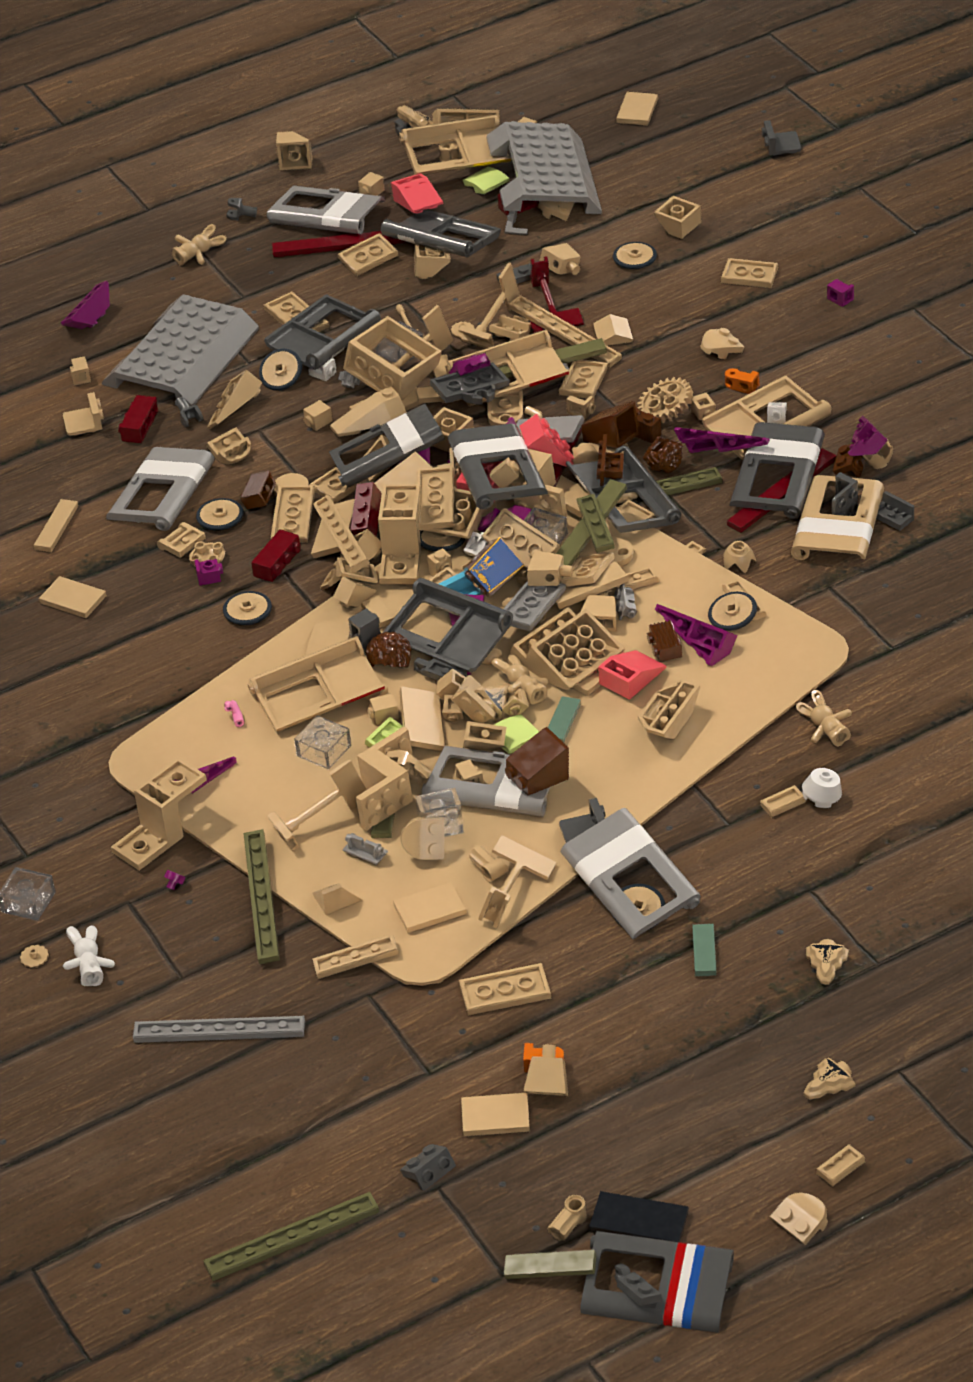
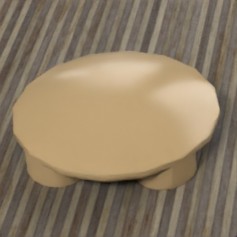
[189,541,225,566]

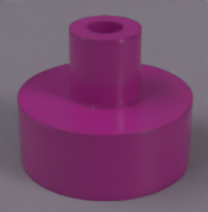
[164,870,186,890]

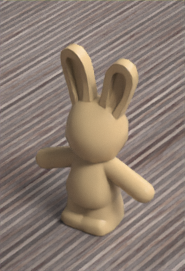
[172,224,226,266]
[492,655,549,704]
[796,690,852,746]

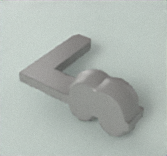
[505,211,528,235]

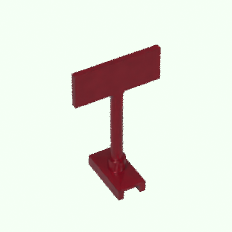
[529,256,584,334]

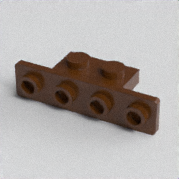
[597,434,624,486]

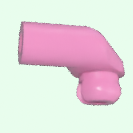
[224,700,244,727]

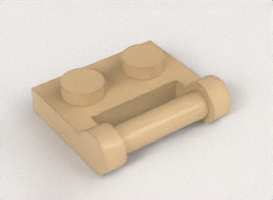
[157,522,206,558]

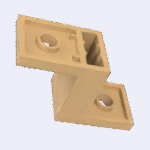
[511,449,568,522]
[378,483,421,585]
[356,726,413,831]
[111,757,207,871]

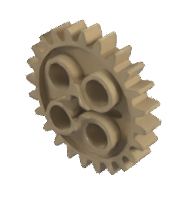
[637,377,694,423]

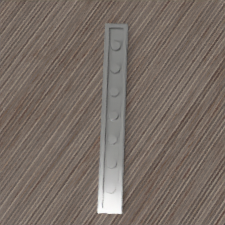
[133,1016,305,1043]

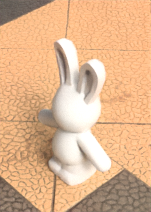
[63,926,115,986]

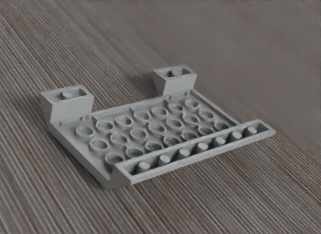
[486,121,602,214]
[102,295,259,406]

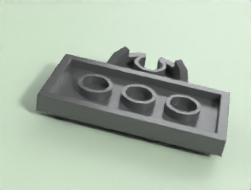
[430,363,509,405]

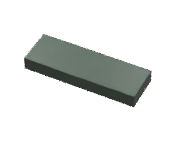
[548,696,581,742]
[692,924,716,976]

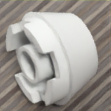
[802,768,842,808]

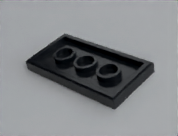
[589,1191,689,1242]

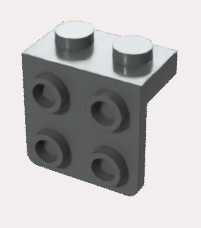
[761,120,801,155]
[832,472,859,516]
[559,798,605,843]

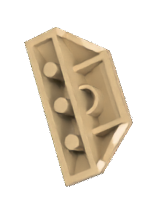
[638,679,700,739]

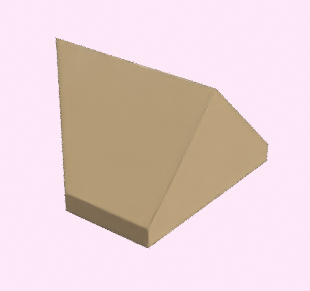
[313,883,363,915]

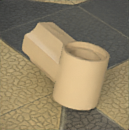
[469,845,508,882]
[548,1195,587,1241]

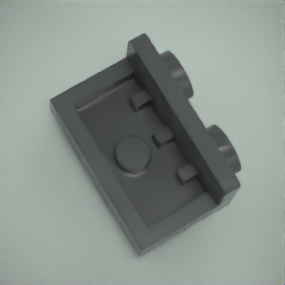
[876,491,914,531]
[400,1144,456,1191]

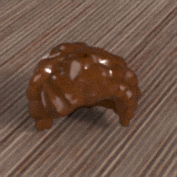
[643,436,683,473]
[365,632,412,668]

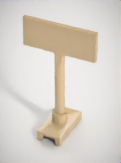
[458,262,520,349]
[392,305,454,369]
[268,759,367,851]
[478,835,557,929]

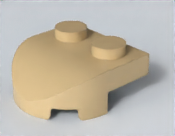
[538,201,575,221]
[489,315,531,341]
[701,328,744,359]
[207,427,251,464]
[386,750,431,785]
[401,817,444,860]
[770,1193,828,1245]

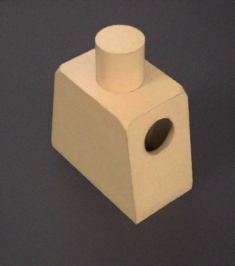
[540,243,580,275]
[527,550,573,586]
[581,591,617,631]
[524,1044,568,1096]

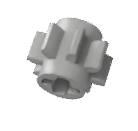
[338,370,361,389]

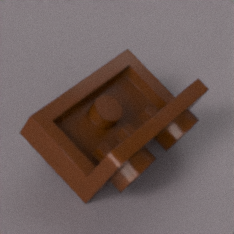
[833,443,865,478]

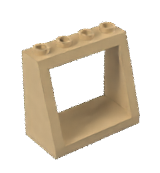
[343,316,442,400]

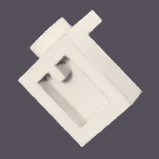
[309,358,336,381]
[767,402,787,424]
[463,531,488,557]

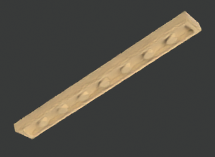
[509,295,622,368]
[313,495,370,573]

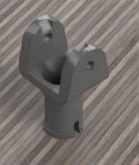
[226,198,257,221]
[175,397,203,428]

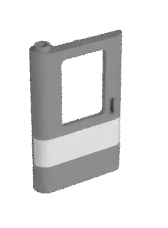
[267,186,385,234]
[106,447,215,531]
[422,746,550,817]
[560,808,701,939]

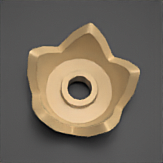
[862,439,893,469]
[723,541,756,573]

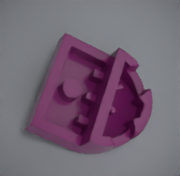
[449,352,491,376]

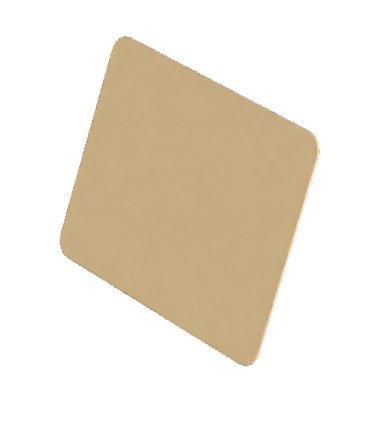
[108,475,849,986]

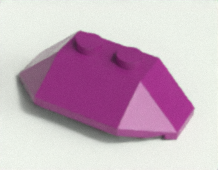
[61,280,110,329]

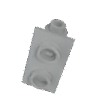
[614,584,637,620]
[343,833,388,865]

